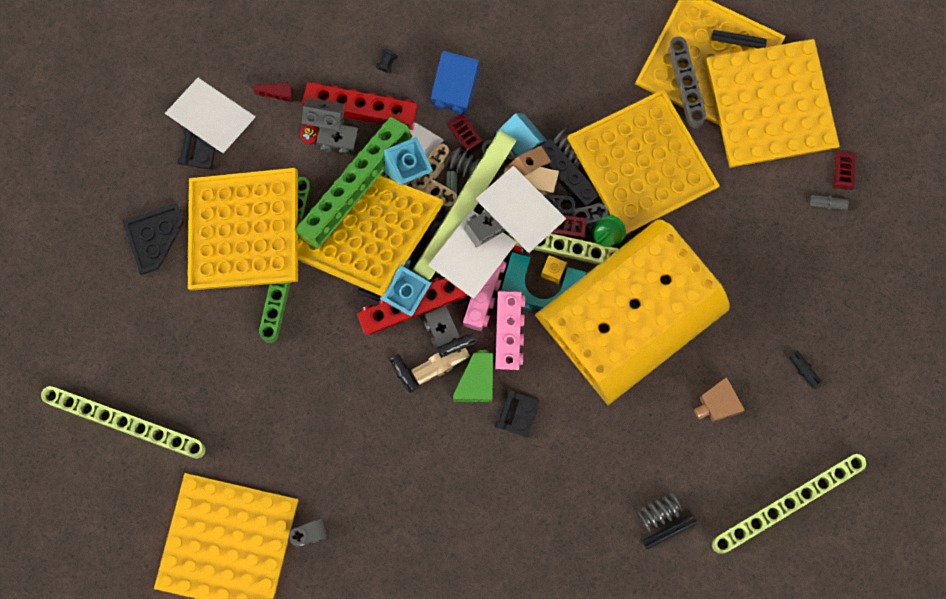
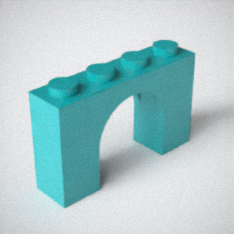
[501,253,586,311]

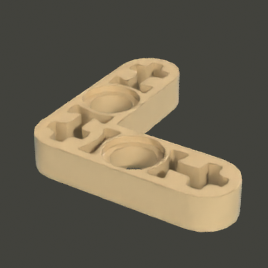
[411,144,458,210]

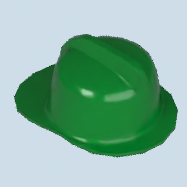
[591,215,626,248]

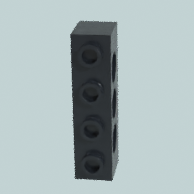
[542,139,600,208]

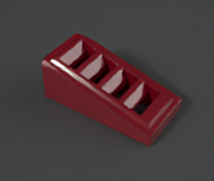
[253,83,293,102]
[447,114,483,154]
[833,151,856,191]
[551,215,586,238]

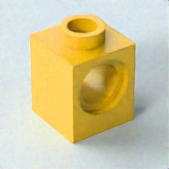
[541,255,567,284]

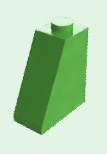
[453,350,493,402]

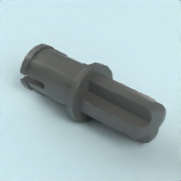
[810,195,849,211]

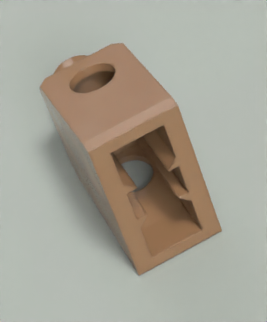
[504,146,551,176]
[694,378,744,422]

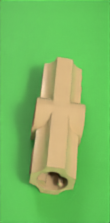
[411,348,470,385]

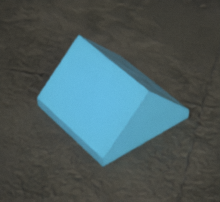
[496,113,547,157]
[384,137,433,185]
[380,265,431,317]

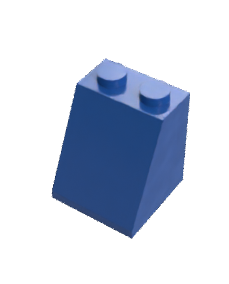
[431,51,479,114]

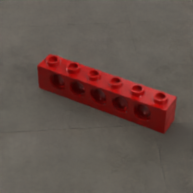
[302,82,418,130]
[357,276,469,335]

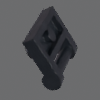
[177,128,215,170]
[495,390,540,438]

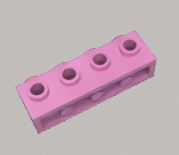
[463,259,507,332]
[496,290,525,370]

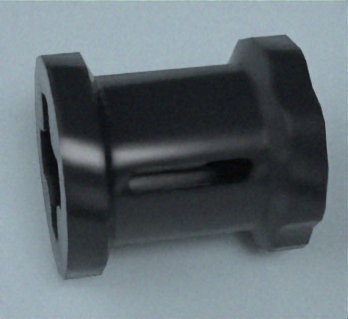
[376,49,398,73]

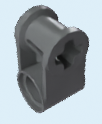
[289,519,328,547]

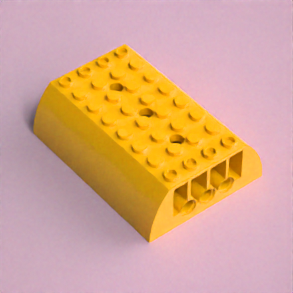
[535,219,729,405]

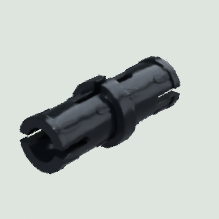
[436,332,477,358]
[788,351,822,388]
[389,354,420,393]

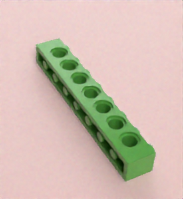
[295,117,413,249]

